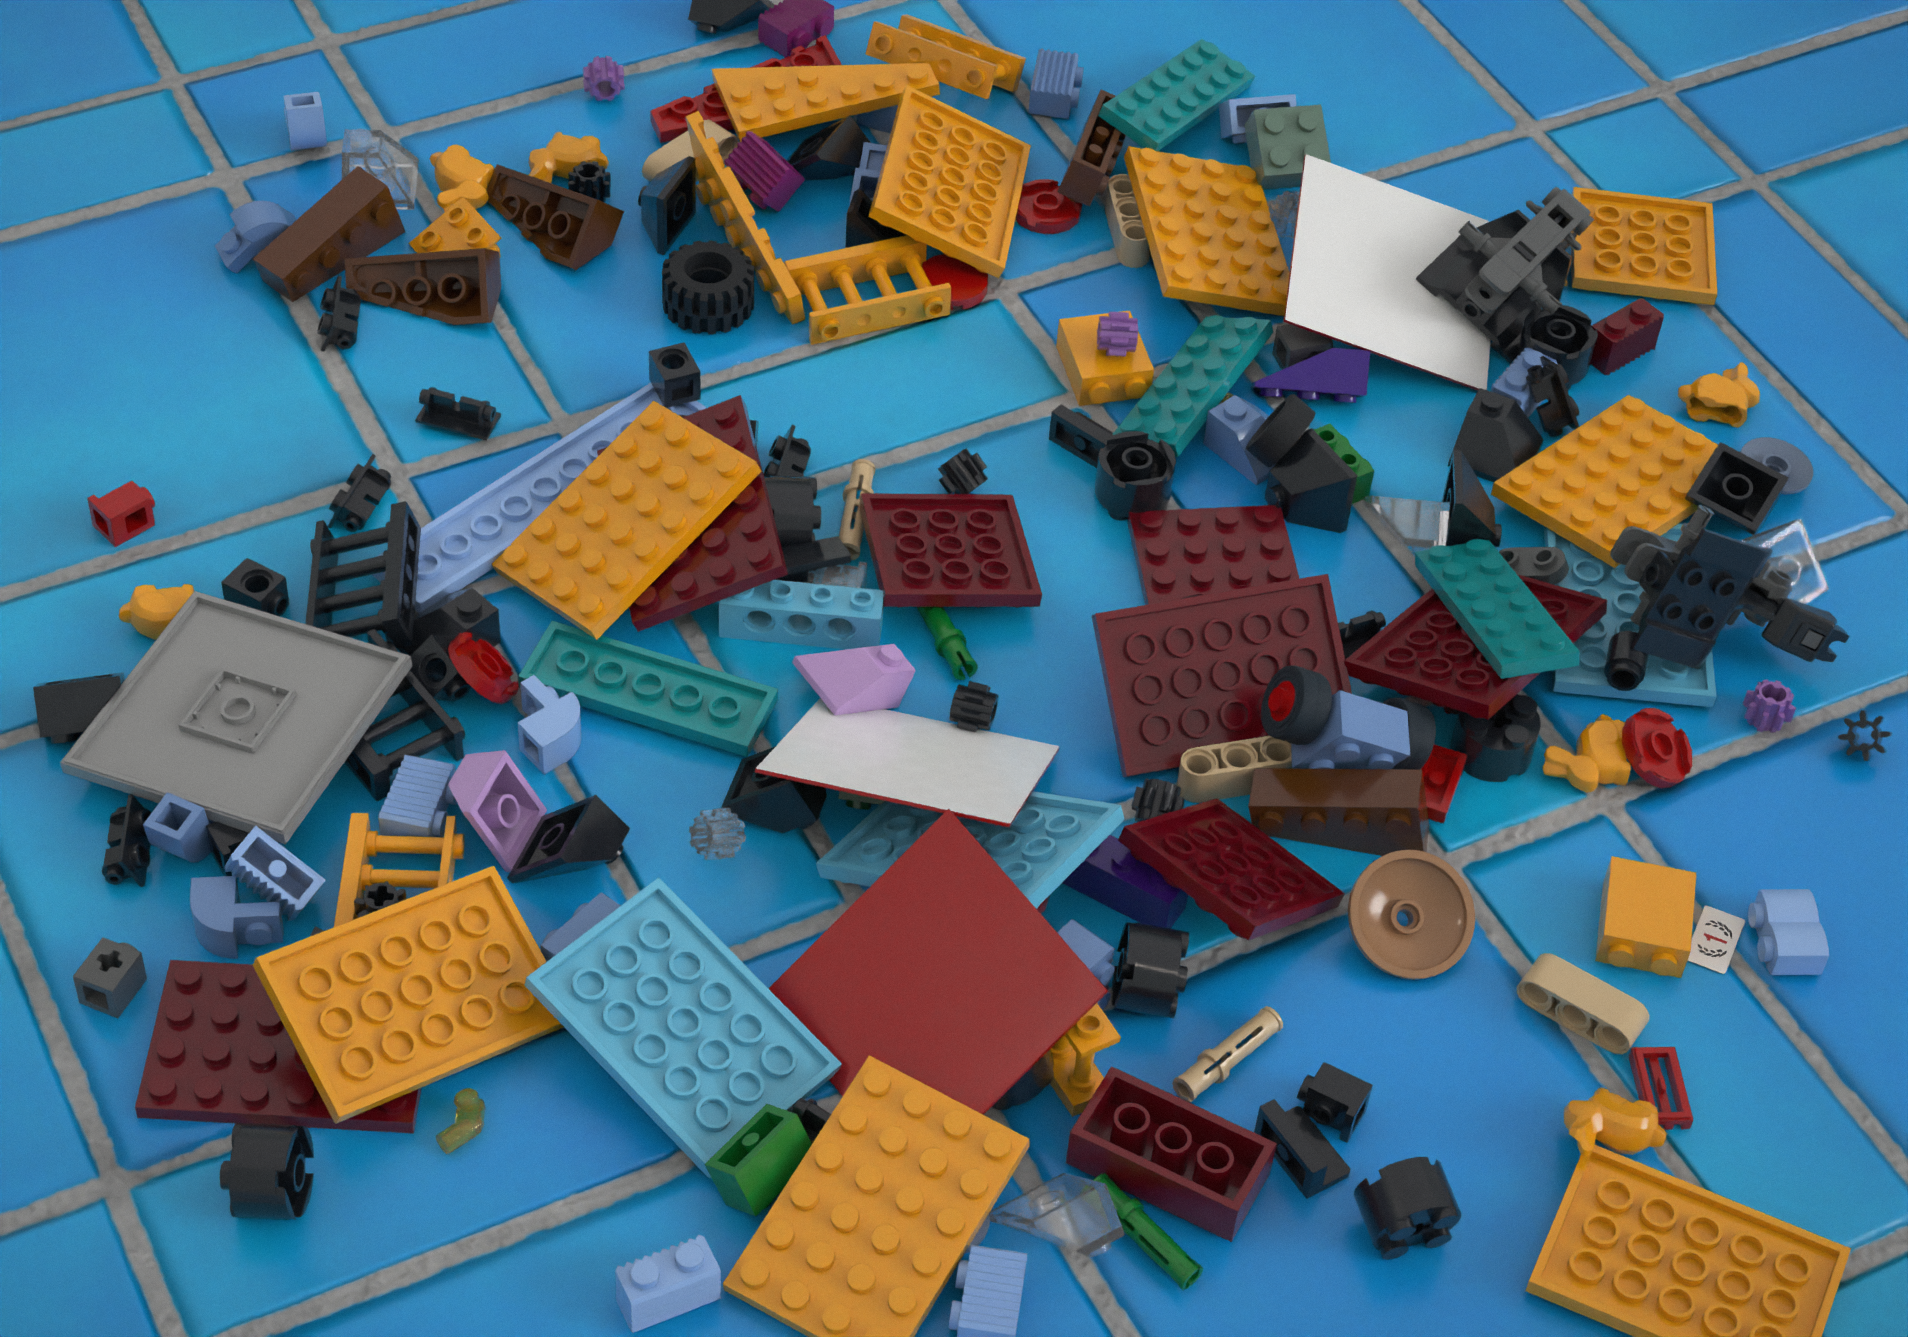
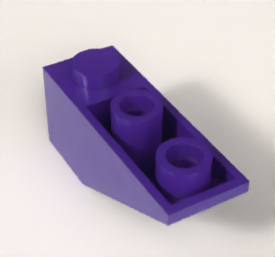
[1252,348,1370,403]

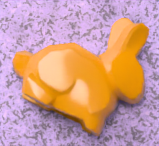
[528,132,609,183]
[429,144,495,212]
[1678,362,1760,428]
[119,584,195,640]
[1542,714,1631,793]
[1564,1087,1667,1156]

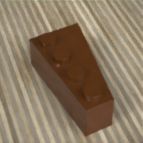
[253,166,406,302]
[1249,768,1429,856]

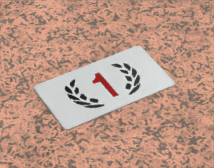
[1687,906,1745,974]

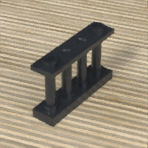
[305,501,421,648]
[344,629,465,802]

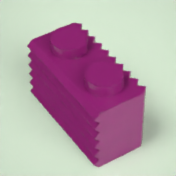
[758,0,834,58]
[724,131,805,212]

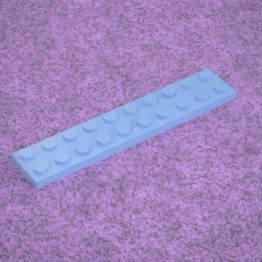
[372,383,706,613]

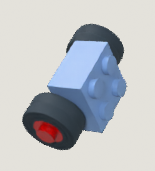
[1261,665,1436,770]

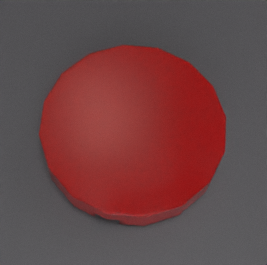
[1015,179,1082,234]
[921,254,988,310]
[448,632,519,704]
[1622,708,1693,788]

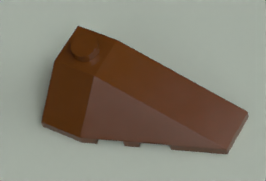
[487,164,624,270]
[345,248,501,325]

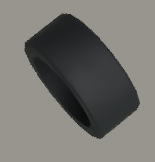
[1246,394,1316,467]

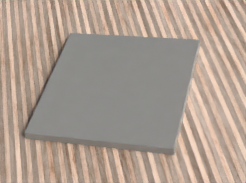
[60,591,412,844]

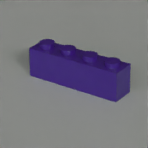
[1062,835,1188,928]

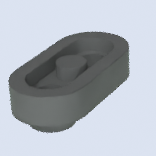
[1499,547,1569,585]

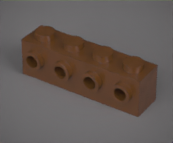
[1057,89,1126,207]

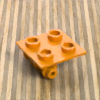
[409,197,502,256]

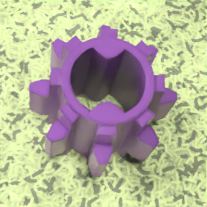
[583,56,625,101]
[1097,311,1138,357]
[1743,679,1796,733]

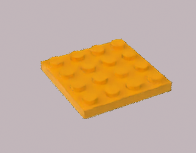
[1571,187,1717,305]

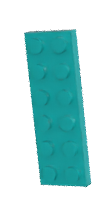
[1098,39,1255,152]
[1112,315,1274,457]
[1415,539,1580,679]
[518,621,778,757]

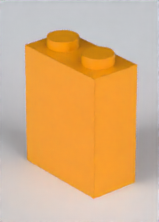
[1056,310,1154,406]
[1595,856,1696,978]

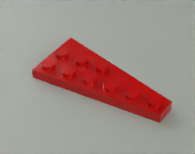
[650,35,842,143]

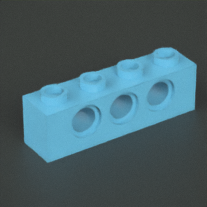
[719,580,884,649]

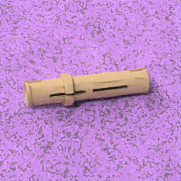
[839,459,876,560]
[1173,1006,1283,1103]

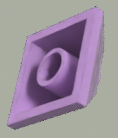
[792,644,916,715]
[448,750,547,872]

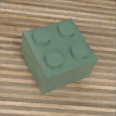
[1244,104,1331,190]

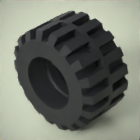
[662,240,754,334]

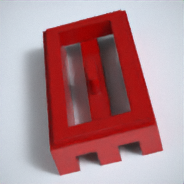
[1628,1047,1693,1130]

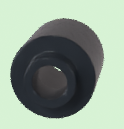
[1604,631,1649,691]

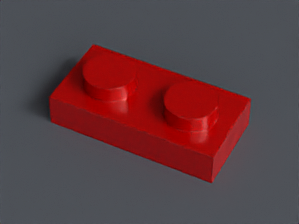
[1420,744,1468,824]

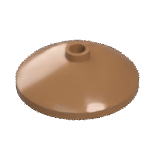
[1348,850,1475,980]

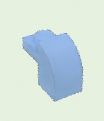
[283,92,327,151]
[518,675,581,774]

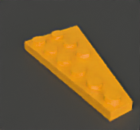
[711,63,940,142]
[685,111,805,325]

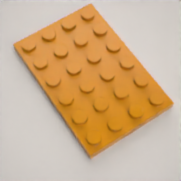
[868,85,1031,279]
[1124,146,1290,316]
[1491,395,1718,568]
[492,401,761,640]
[253,866,564,1124]
[723,1055,1030,1337]
[1525,1145,1851,1337]

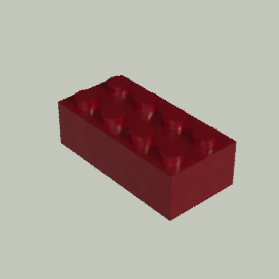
[1066,1066,1277,1242]

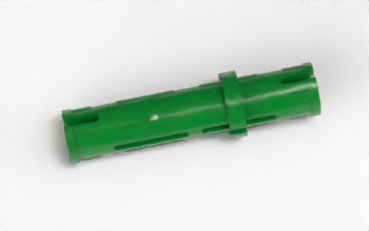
[917,607,978,680]
[1085,1173,1203,1290]

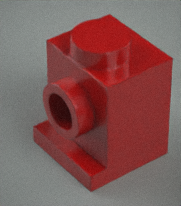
[87,481,155,547]

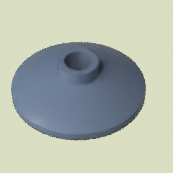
[1740,437,1813,494]

